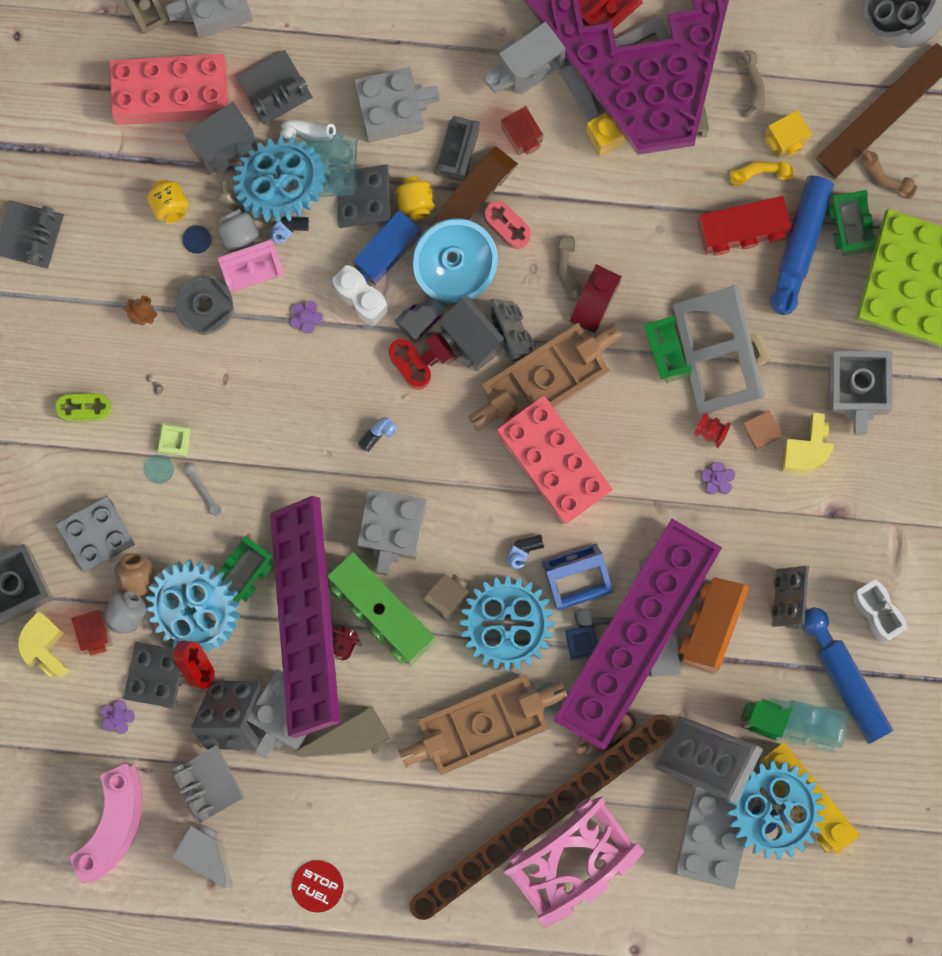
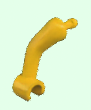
[730,161,794,186]

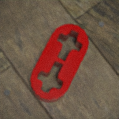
[389,339,431,390]
[173,640,215,689]

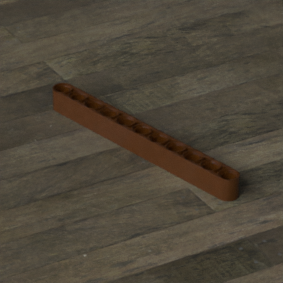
[410,714,674,920]

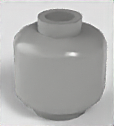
[217,209,259,251]
[103,590,146,634]

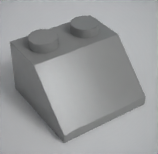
[172,824,232,888]

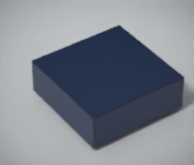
[565,625,598,660]

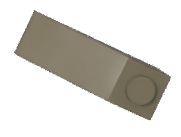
[296,707,391,758]

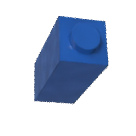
[353,210,421,285]

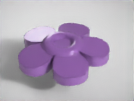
[291,301,323,334]
[701,462,735,495]
[101,700,135,734]

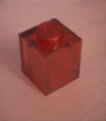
[501,106,543,156]
[71,609,113,657]

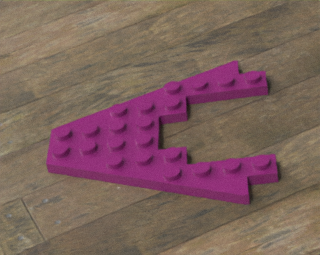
[524,0,729,155]

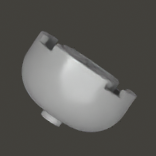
[863,0,942,48]

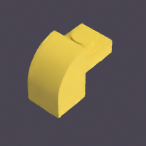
[782,413,834,474]
[18,611,70,678]

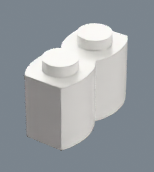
[332,265,388,326]
[852,579,907,643]

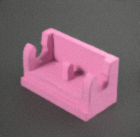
[218,239,284,293]

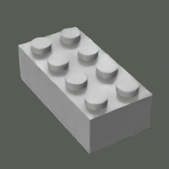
[673,770,758,889]

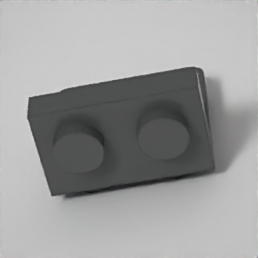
[191,681,261,751]

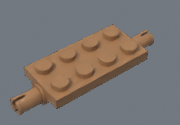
[468,323,623,431]
[398,675,568,775]

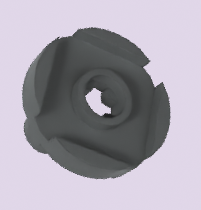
[176,276,234,335]

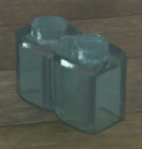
[783,700,849,752]

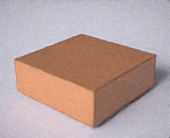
[743,410,782,450]

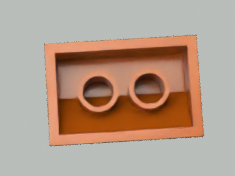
[679,577,750,674]

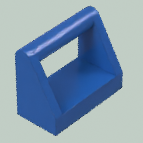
[542,543,613,611]

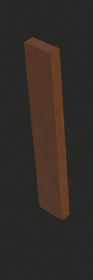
[816,43,942,179]

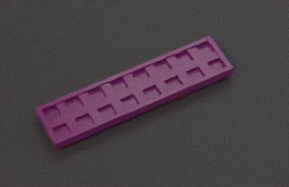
[270,495,340,738]

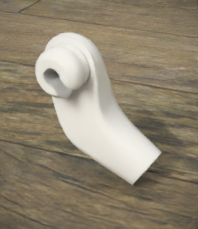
[280,120,336,141]

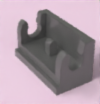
[435,116,480,182]

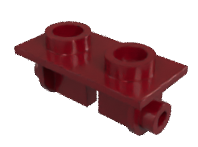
[332,626,362,661]

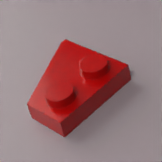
[578,0,643,29]

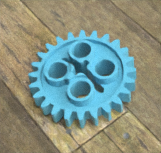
[233,137,326,223]
[146,559,241,653]
[460,576,555,672]
[726,761,825,859]

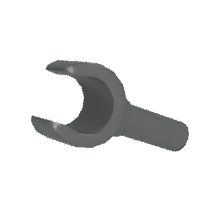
[574,609,613,627]

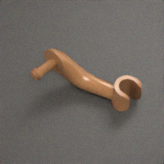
[862,149,917,199]
[576,711,637,755]

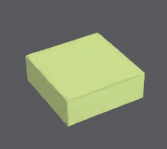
[157,423,191,457]

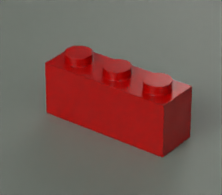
[697,196,792,256]

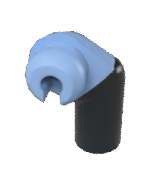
[270,216,309,244]
[358,417,397,452]
[507,534,544,569]

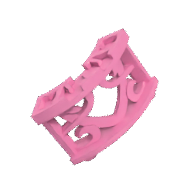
[69,763,143,884]
[503,796,644,928]

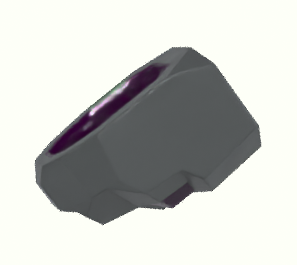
[395,299,445,343]

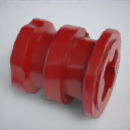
[694,412,731,449]

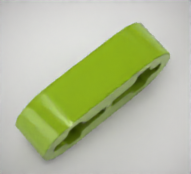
[55,393,112,422]

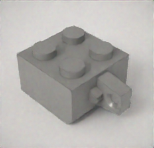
[166,0,253,37]
[485,22,566,94]
[354,67,440,143]
[829,351,892,435]
[357,488,427,576]
[247,669,310,758]

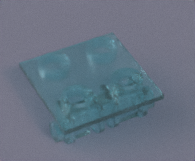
[305,135,358,197]

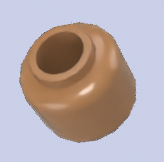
[114,553,155,597]

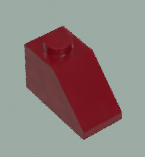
[569,264,622,334]

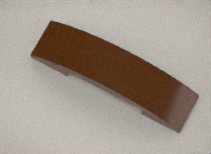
[427,146,518,229]

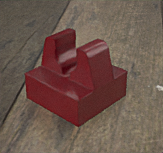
[421,334,458,366]

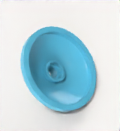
[412,218,498,303]

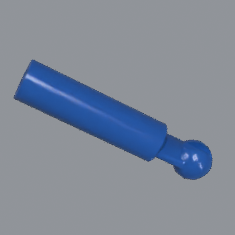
[770,175,834,315]
[801,607,894,744]

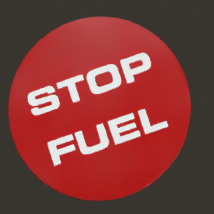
[292,860,344,913]

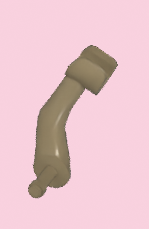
[736,50,765,118]
[216,180,276,224]
[557,235,583,298]

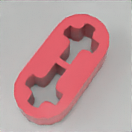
[485,201,531,249]

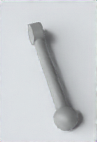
[184,463,221,516]

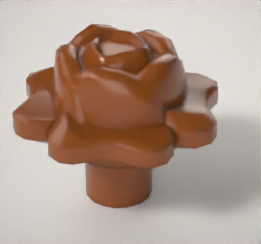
[123,295,158,326]

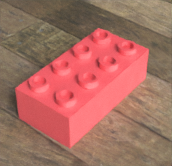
[110,54,229,125]
[494,395,613,524]

